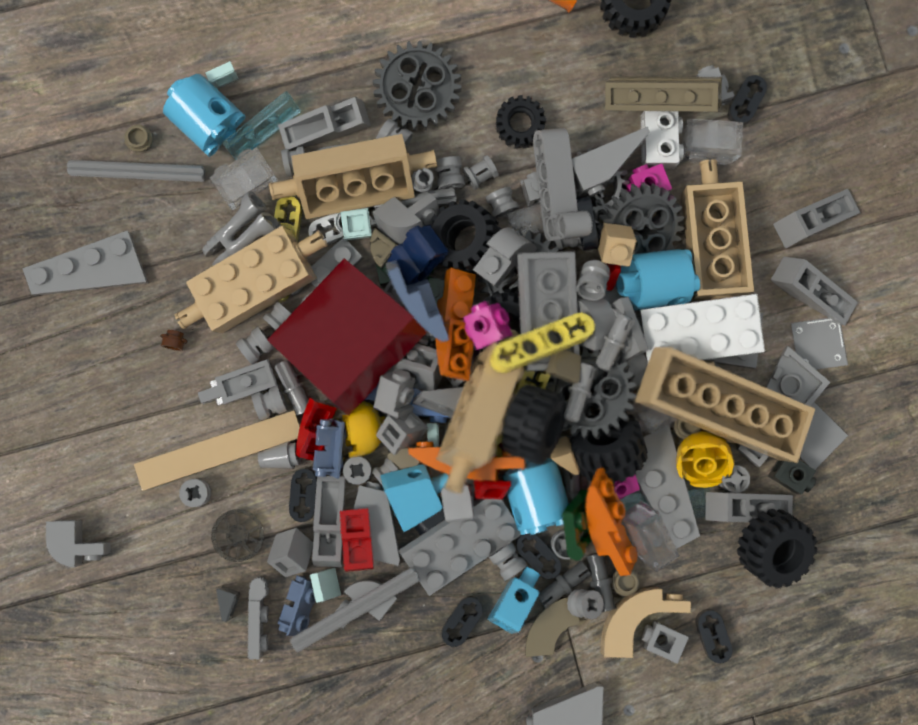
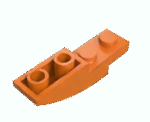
[436,268,476,381]
[409,442,527,481]
[586,468,638,576]

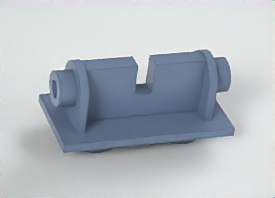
[313,418,346,479]
[278,575,316,636]

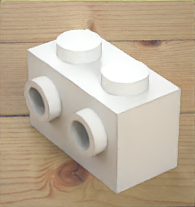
[641,111,684,169]

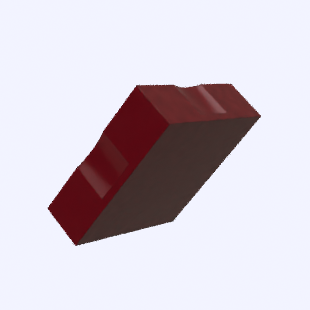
[267,258,427,416]

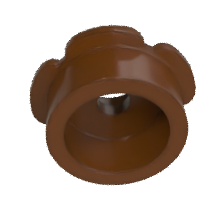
[160,330,188,351]

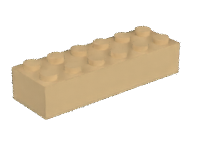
[635,347,815,463]

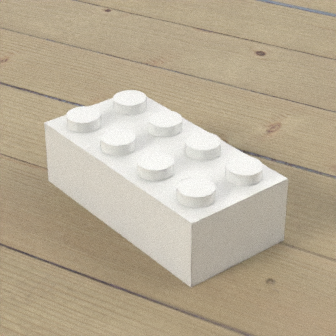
[641,294,765,362]

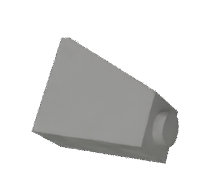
[353,481,401,566]
[526,682,603,725]

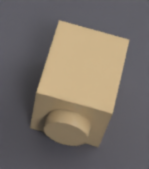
[598,223,636,266]

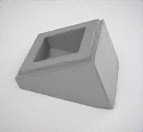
[441,485,474,523]

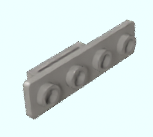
[603,284,649,388]

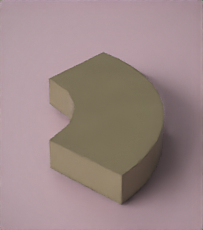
[525,596,580,657]

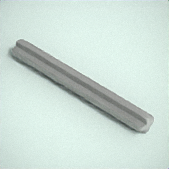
[67,160,205,182]
[290,568,420,652]

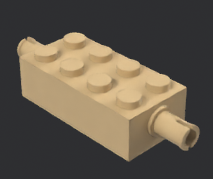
[269,134,437,219]
[681,159,754,302]
[175,226,328,333]
[436,329,525,494]

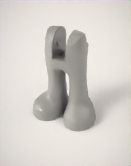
[202,191,282,266]

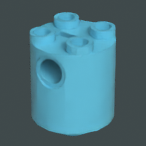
[163,74,246,157]
[616,249,700,311]
[502,458,569,535]

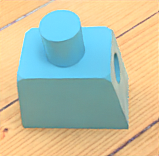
[380,464,449,532]
[487,567,540,634]

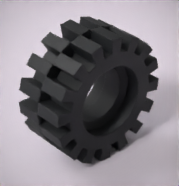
[496,95,546,149]

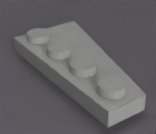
[23,230,148,296]
[736,346,830,467]
[636,424,700,550]

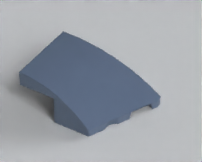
[386,260,449,342]

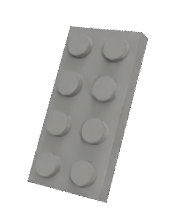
[517,252,579,371]
[399,499,521,596]

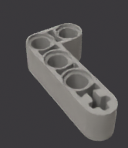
[533,128,592,241]

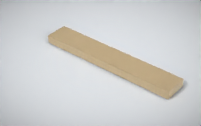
[134,410,300,491]

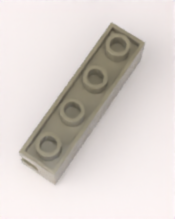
[605,76,722,112]

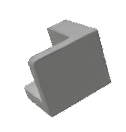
[267,528,313,577]

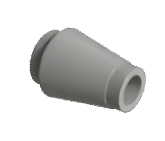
[258,441,302,469]

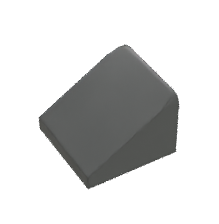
[216,586,241,622]

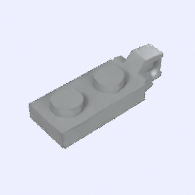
[198,359,278,406]

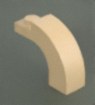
[601,587,691,658]

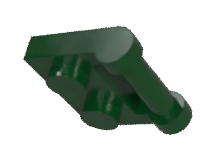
[562,490,592,561]

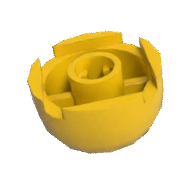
[342,401,386,458]
[676,431,734,488]

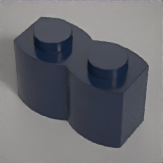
[387,225,449,286]

